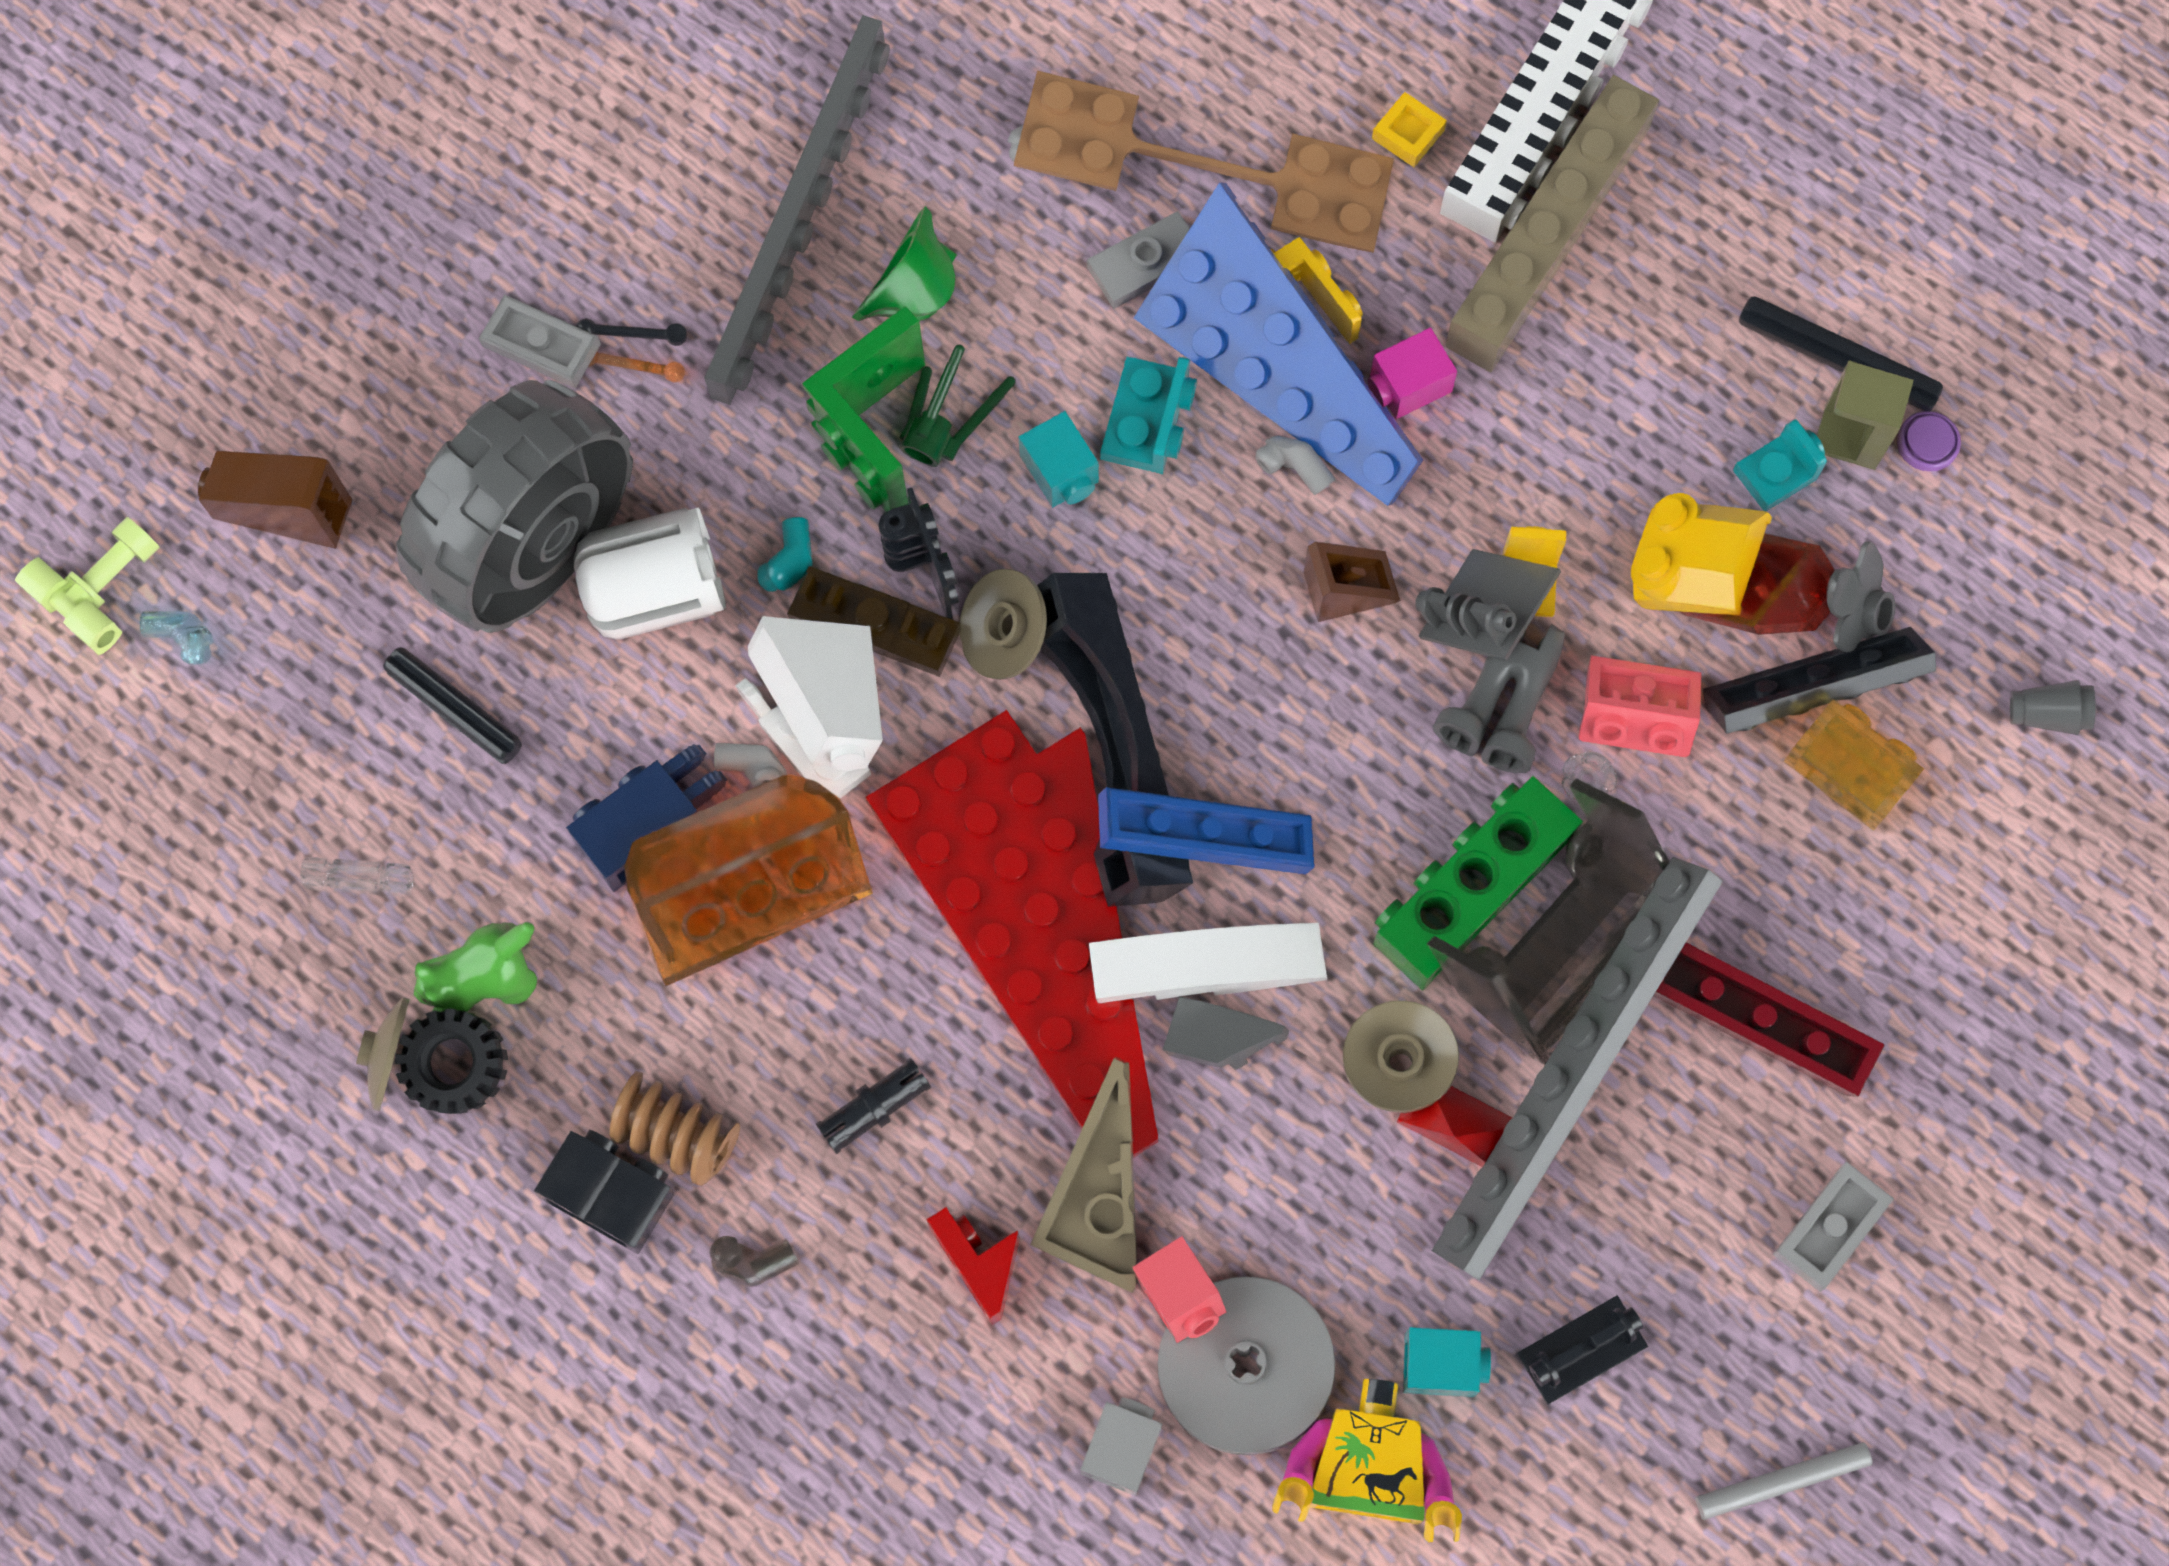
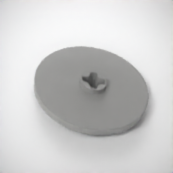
[1158,1277,1335,1455]

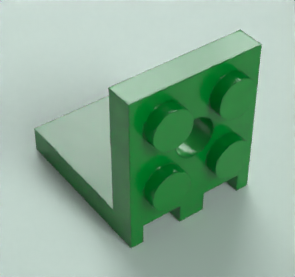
[802,306,925,512]

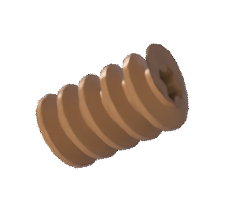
[609,1071,740,1186]

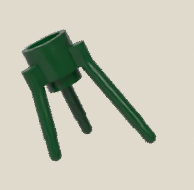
[899,344,1016,467]

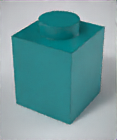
[1018,411,1099,508]
[1403,1327,1491,1397]

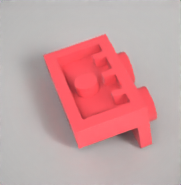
[1579,655,1701,757]

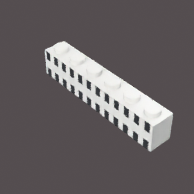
[1440,0,1653,243]

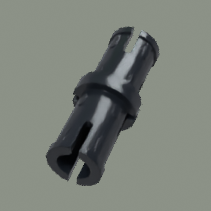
[816,1058,931,1154]

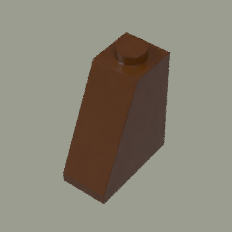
[198,451,353,549]

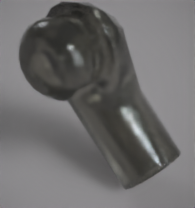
[709,1236,800,1287]

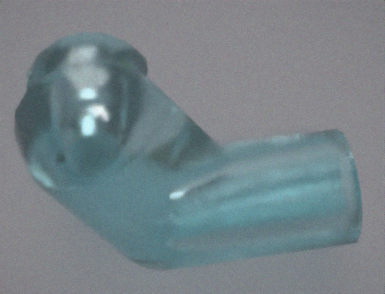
[140,610,214,664]

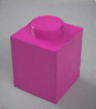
[1367,327,1457,419]

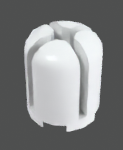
[574,508,726,640]

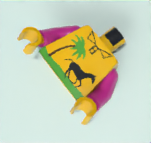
[1272,1379,1462,1542]

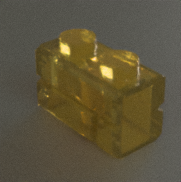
[1784,699,1924,831]

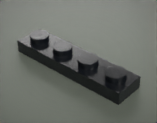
[1703,627,1936,734]

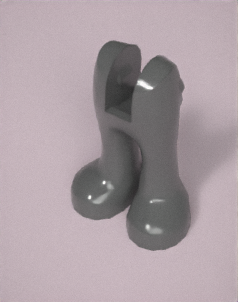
[1433,623,1565,773]

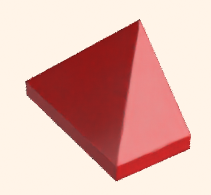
[1397,1086,1512,1167]

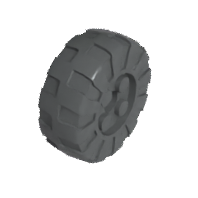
[396,380,633,633]

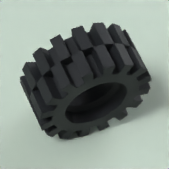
[395,1009,508,1114]

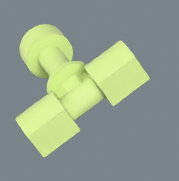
[15,517,160,655]

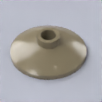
[959,569,1047,680]
[356,997,410,1112]
[1343,1000,1459,1113]

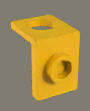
[1502,526,1566,617]

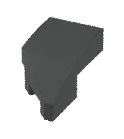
[1162,996,1289,1070]

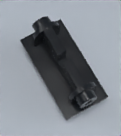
[1516,1295,1649,1405]

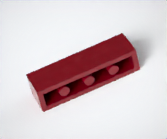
[1653,942,1885,1097]

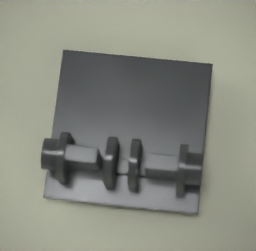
[1415,549,1561,661]

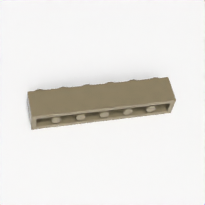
[1445,74,1659,373]

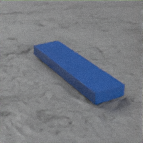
[1098,787,1315,875]

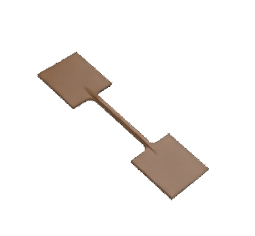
[1013,70,1394,253]

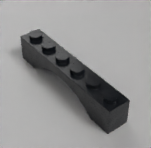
[1037,573,1193,907]

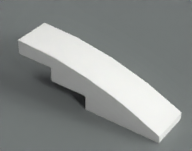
[1089,923,1327,1003]

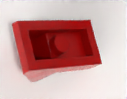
[926,1207,1020,1325]

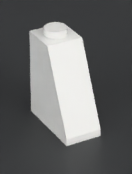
[748,616,883,771]

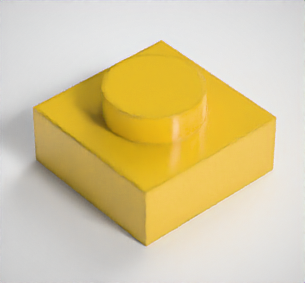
[1372,92,1447,167]

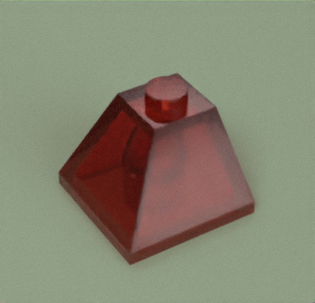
[1680,533,1835,635]

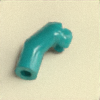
[757,517,813,592]

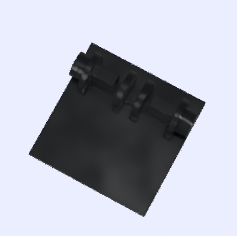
[878,487,959,620]

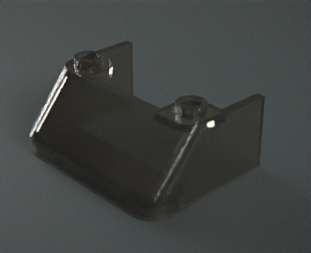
[1427,778,1669,1066]

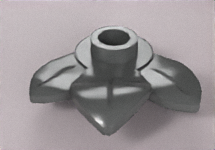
[1827,541,1896,652]

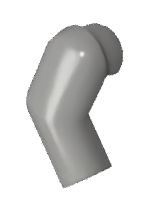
[1255,435,1336,495]

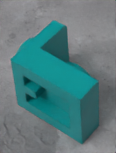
[1733,419,1827,511]

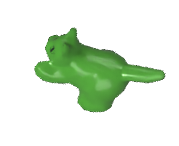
[414,922,537,1012]

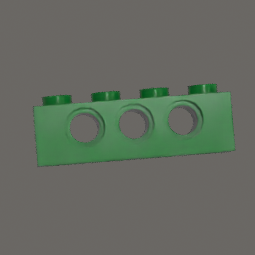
[1373,776,1583,991]

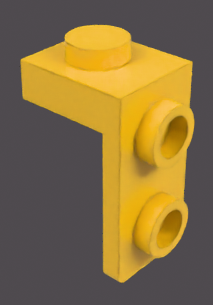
[1270,237,1363,344]

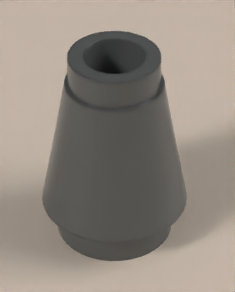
[2010,680,2096,735]

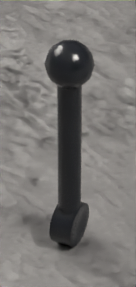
[576,318,687,346]

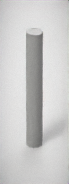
[1695,1442,1872,1520]

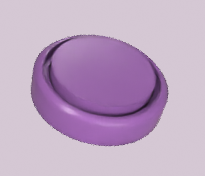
[1897,411,1961,471]

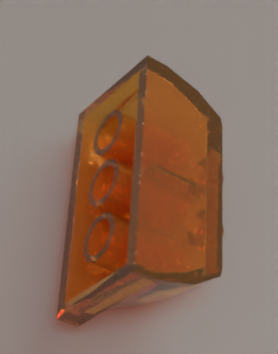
[625,774,873,987]

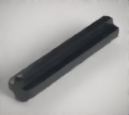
[383,647,522,764]

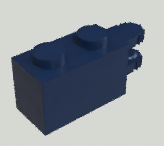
[566,744,727,892]

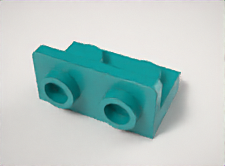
[1100,356,1197,474]

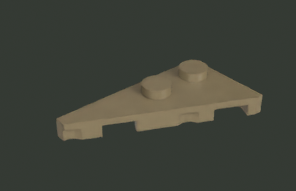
[1030,1057,1138,1293]

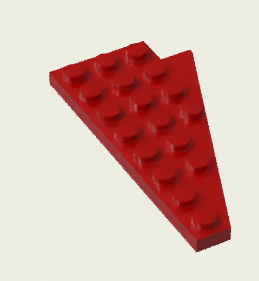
[865,710,1159,1158]

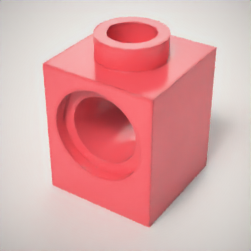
[1132,1236,1227,1343]

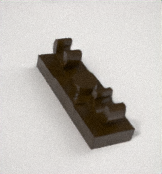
[787,566,961,677]

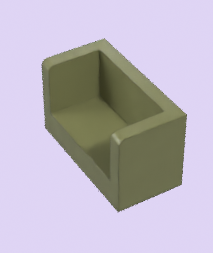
[1817,361,1914,470]

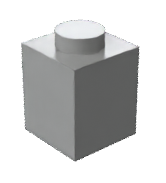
[1080,1397,1162,1496]

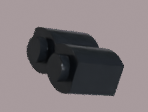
[534,1129,674,1254]

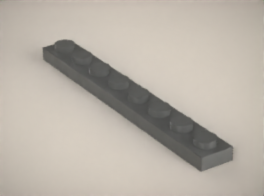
[704,15,890,405]
[1431,857,1723,1280]

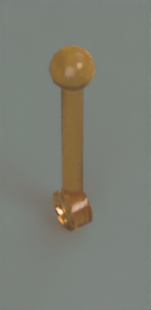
[588,351,685,383]

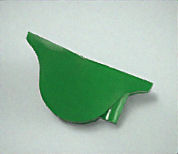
[852,206,957,322]

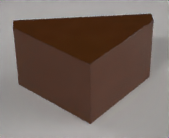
[1303,541,1401,622]

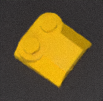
[1630,493,1772,615]

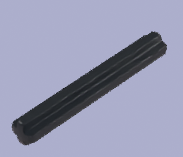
[1739,296,1943,411]

